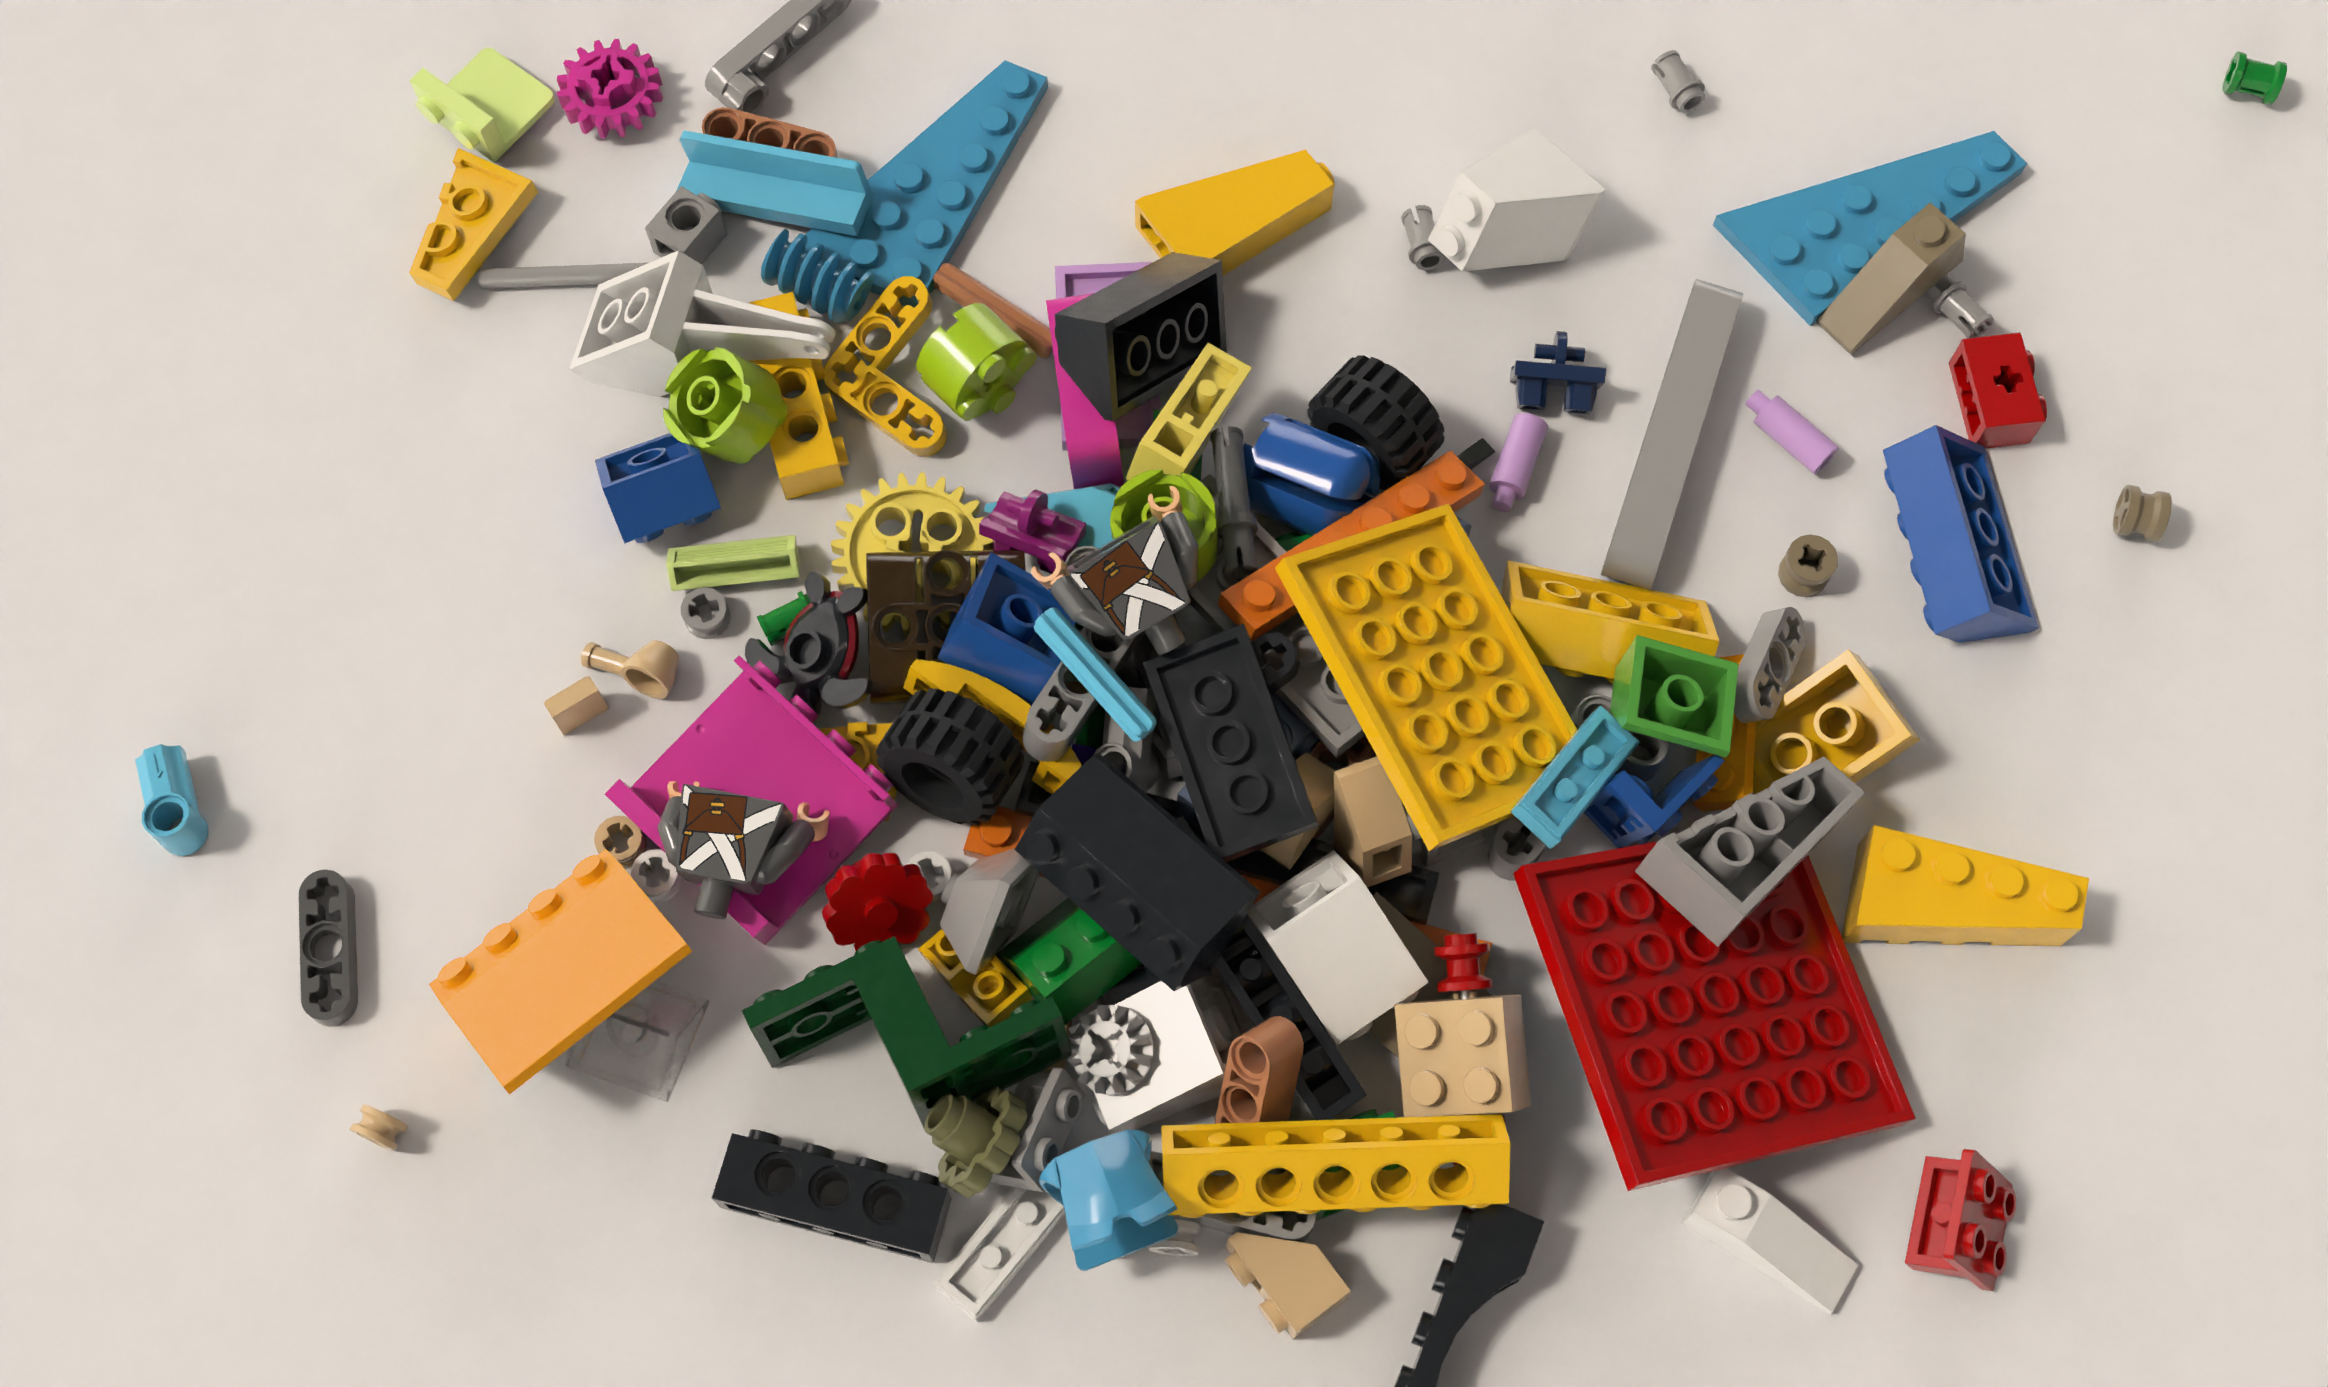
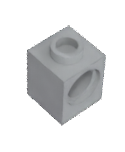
[645,186,727,264]

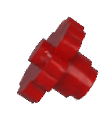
[822,853,934,951]

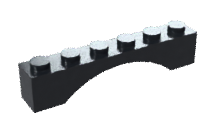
[1394,1204,1544,1387]

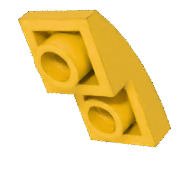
[918,929,1034,1027]

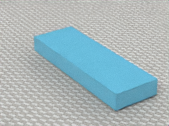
[1510,706,1640,849]

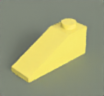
[1125,343,1252,480]

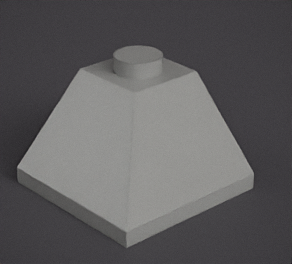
[940,848,1040,975]

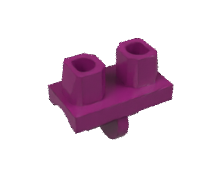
[979,489,1086,574]

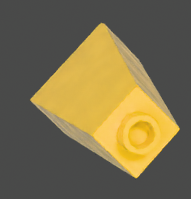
[1135,149,1335,276]

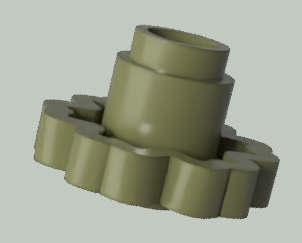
[924,1086,1028,1198]

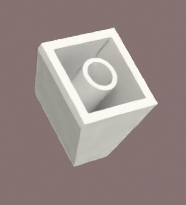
[1428,127,1606,271]
[1247,850,1429,1045]
[1069,976,1244,1131]

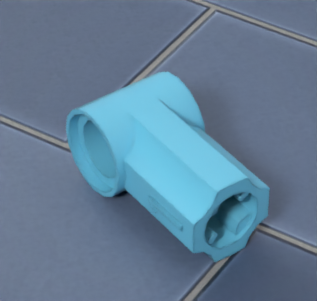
[135,744,208,856]

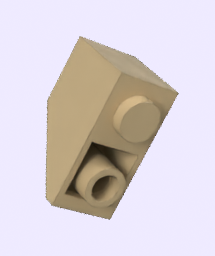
[1334,756,1412,888]
[1225,1232,1351,1340]

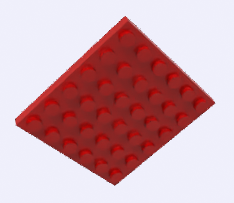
[1513,841,1916,1191]

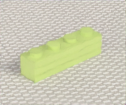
[666,535,800,591]

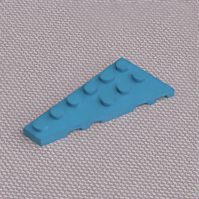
[805,60,1048,308]
[1713,131,2027,326]

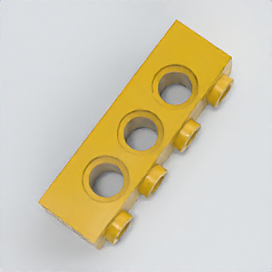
[749,292,849,500]

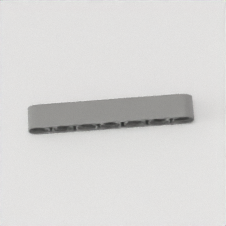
[1601,279,1743,590]

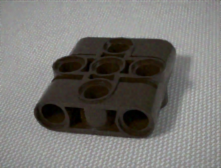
[866,550,1026,704]

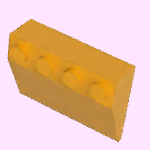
[429,849,692,1095]

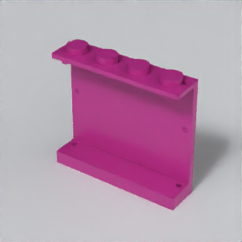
[604,656,898,945]

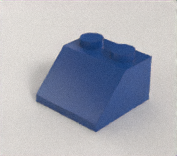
[595,433,721,544]
[938,552,1076,706]

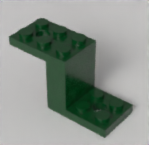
[741,936,1071,1128]

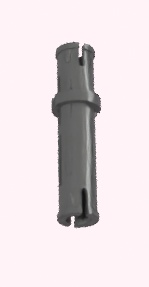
[1210,426,1259,581]

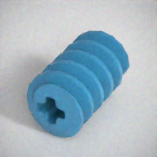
[761,229,874,324]

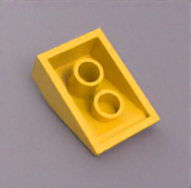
[1753,649,1920,794]

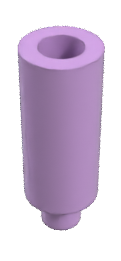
[1745,390,1839,475]
[1489,413,1548,512]

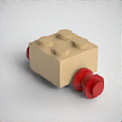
[1394,933,1531,1165]

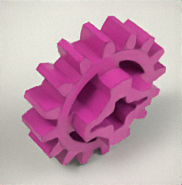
[556,39,663,139]

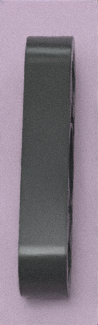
[299,869,358,1026]

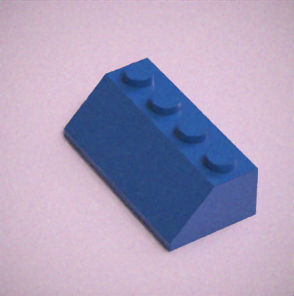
[1883,425,2039,643]

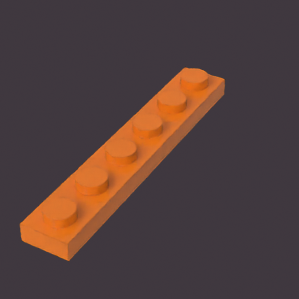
[1218,450,1485,641]

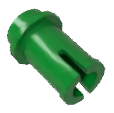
[757,591,811,646]

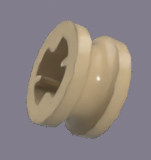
[594,816,647,869]
[349,1104,408,1151]

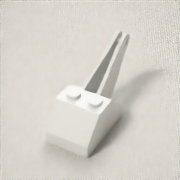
[569,250,836,397]

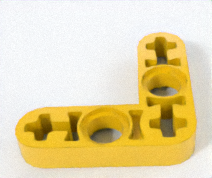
[823,276,947,457]

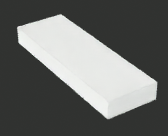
[933,1187,1065,1322]

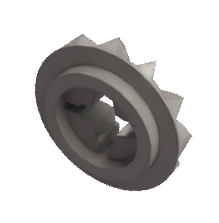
[1067,1005,1154,1095]

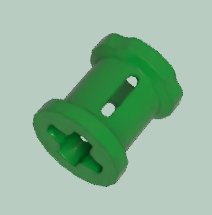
[2222,51,2287,105]

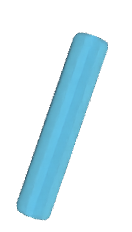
[1034,607,1157,742]

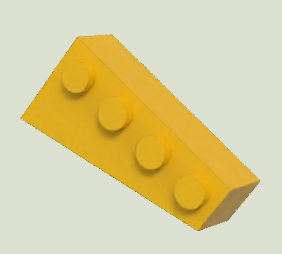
[1842,825,2089,946]

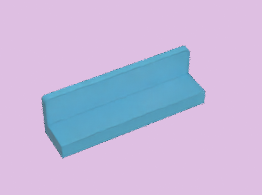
[676,131,873,236]

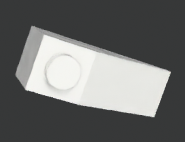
[1682,1168,1858,1314]

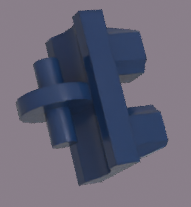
[1510,331,1606,414]

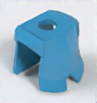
[1039,1130,1178,1271]

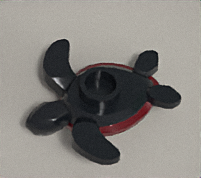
[745,572,873,723]

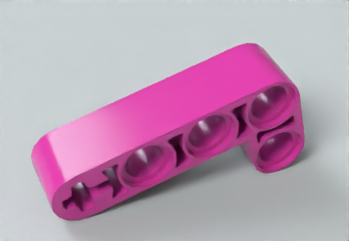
[1046,293,1124,489]

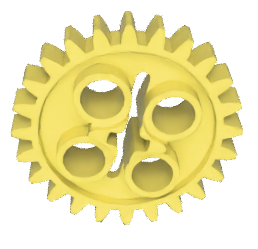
[831,472,994,637]

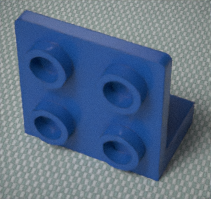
[1584,754,1725,848]

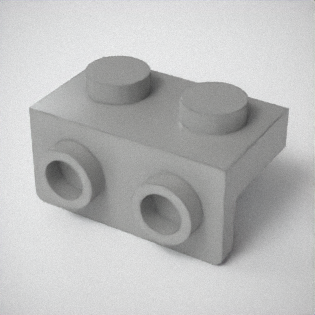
[990,1067,1086,1192]

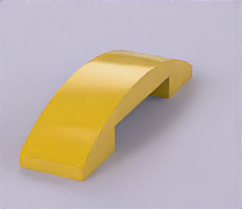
[903,659,1082,794]

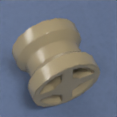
[2113,485,2172,542]
[1778,534,1838,597]

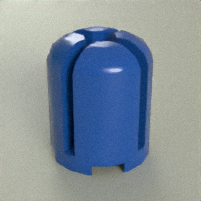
[1243,412,1381,536]

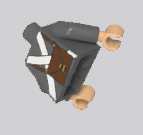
[1031,486,1198,655]
[657,781,830,920]

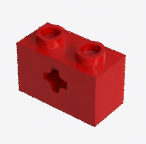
[1948,332,2047,449]

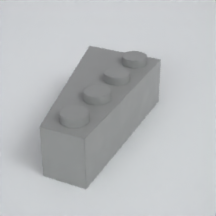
[1635,757,1865,947]

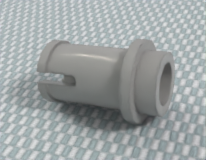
[1651,50,1705,113]
[1401,205,1445,270]

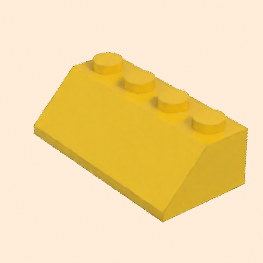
[1501,560,1720,684]

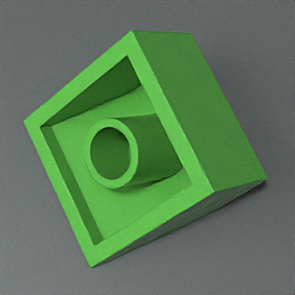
[1610,635,1739,758]

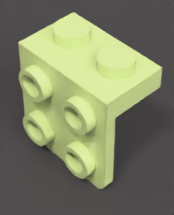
[409,48,555,163]

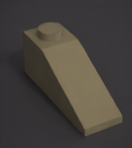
[1817,202,1966,355]

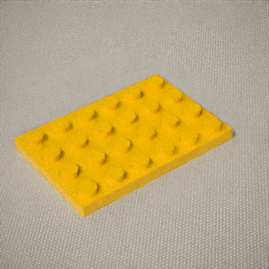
[1275,503,1577,851]

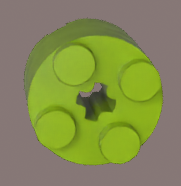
[916,303,1037,421]
[663,347,788,464]
[1110,470,1218,583]

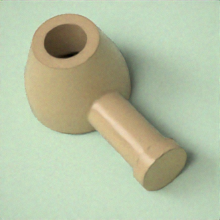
[581,640,679,699]

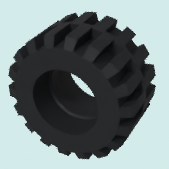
[1307,355,1445,490]
[876,688,1024,825]

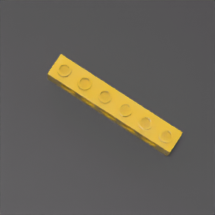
[1161,1114,1510,1218]

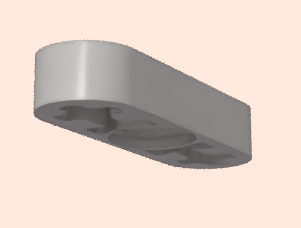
[1734,607,1806,723]

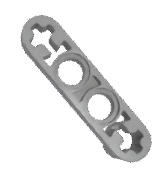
[705,0,852,114]

